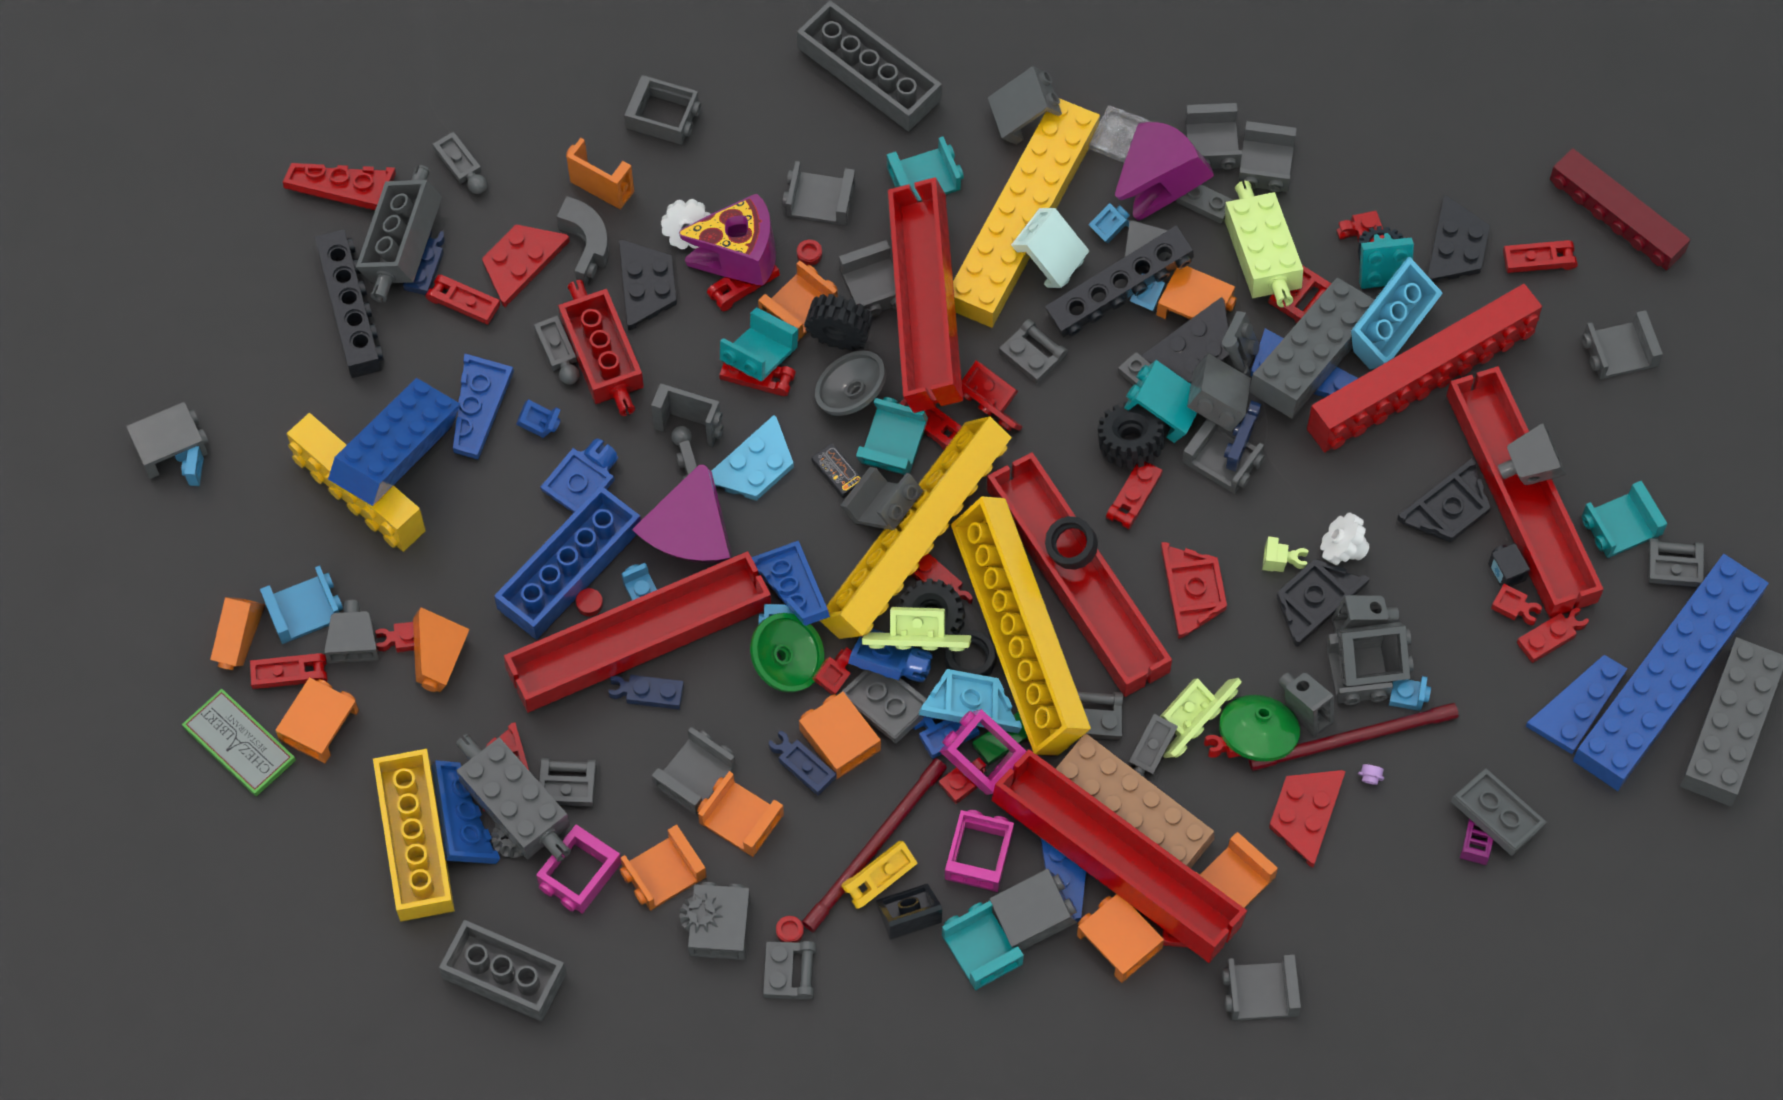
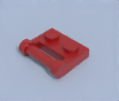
[1268,265,1331,323]

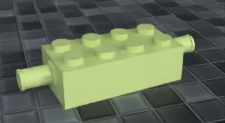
[1225,181,1303,307]

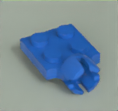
[540,438,618,513]
[848,628,933,682]

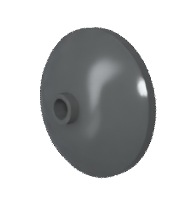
[815,351,887,416]

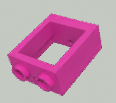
[939,709,1026,795]
[945,810,1014,892]
[536,825,621,914]

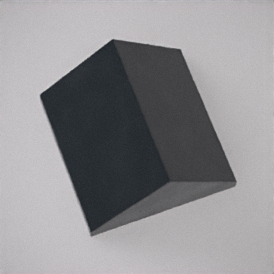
[876,883,942,940]

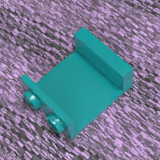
[887,137,964,202]
[720,307,798,382]
[1124,360,1197,443]
[856,397,928,475]
[1582,480,1667,558]
[942,901,1024,991]

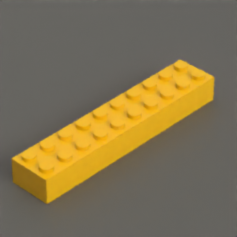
[953,98,1100,328]
[820,416,1012,639]
[951,496,1091,756]

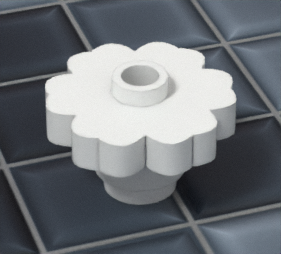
[661,199,710,249]
[1320,513,1369,565]

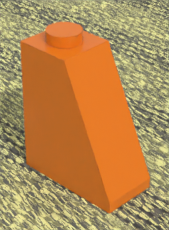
[210,597,265,670]
[413,607,470,692]

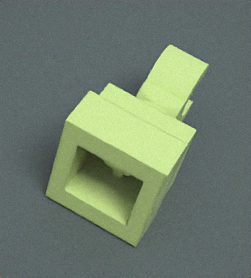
[1262,536,1308,572]

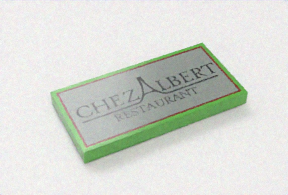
[182,689,296,797]

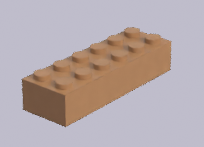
[1056,733,1215,868]

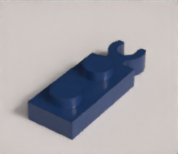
[403,231,445,295]
[1224,401,1261,472]
[608,675,684,710]
[768,731,837,796]

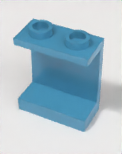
[260,565,343,644]

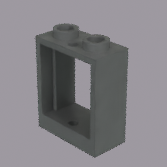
[624,75,702,145]
[1337,622,1414,686]

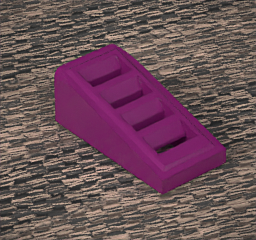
[1460,818,1493,865]

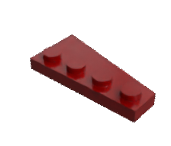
[283,163,396,210]

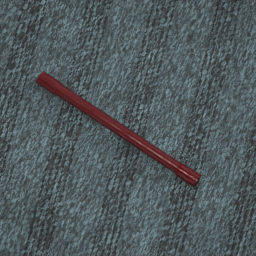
[1248,703,1459,771]
[802,758,947,932]

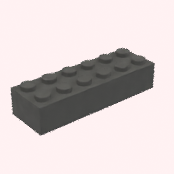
[797,0,942,132]
[1249,278,1375,418]
[1679,637,1783,806]

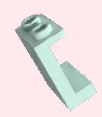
[1011,208,1089,288]

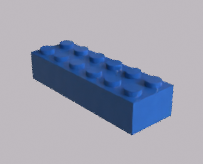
[328,378,460,506]
[494,485,641,640]

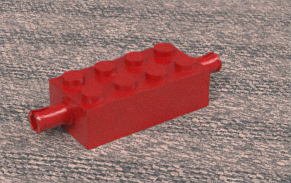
[558,280,644,416]

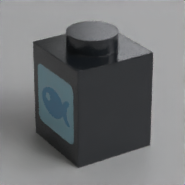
[1488,543,1530,588]

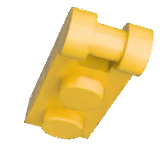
[841,841,918,909]

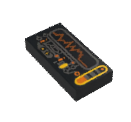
[811,443,862,498]

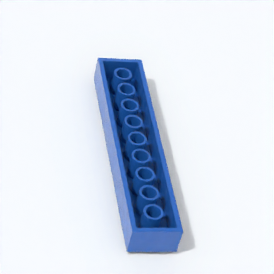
[1573,554,1769,791]

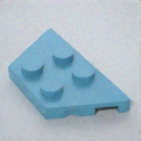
[711,415,794,501]
[919,669,1022,733]

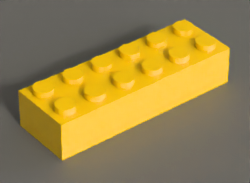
[287,413,426,552]
[373,749,455,922]

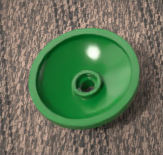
[750,613,824,692]
[1219,695,1300,762]

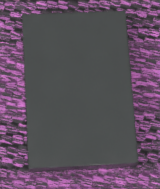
[839,670,927,743]
[1450,768,1547,856]

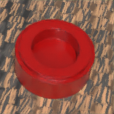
[797,240,822,266]
[576,588,603,616]
[776,916,804,943]

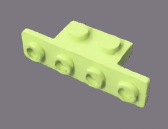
[862,607,971,651]
[1160,678,1242,758]

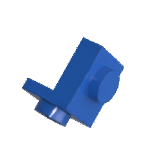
[516,399,561,438]

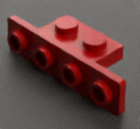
[961,360,1023,431]

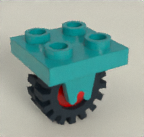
[1358,226,1414,289]

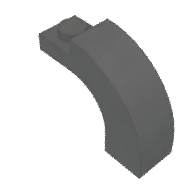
[557,196,609,286]

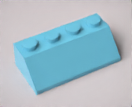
[1351,257,1443,369]

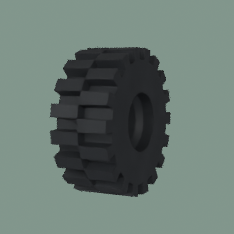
[804,294,873,350]
[1098,402,1164,468]
[897,579,966,648]

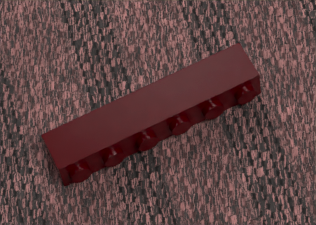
[1549,148,1691,271]

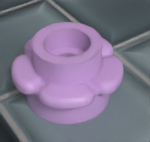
[1358,764,1384,785]

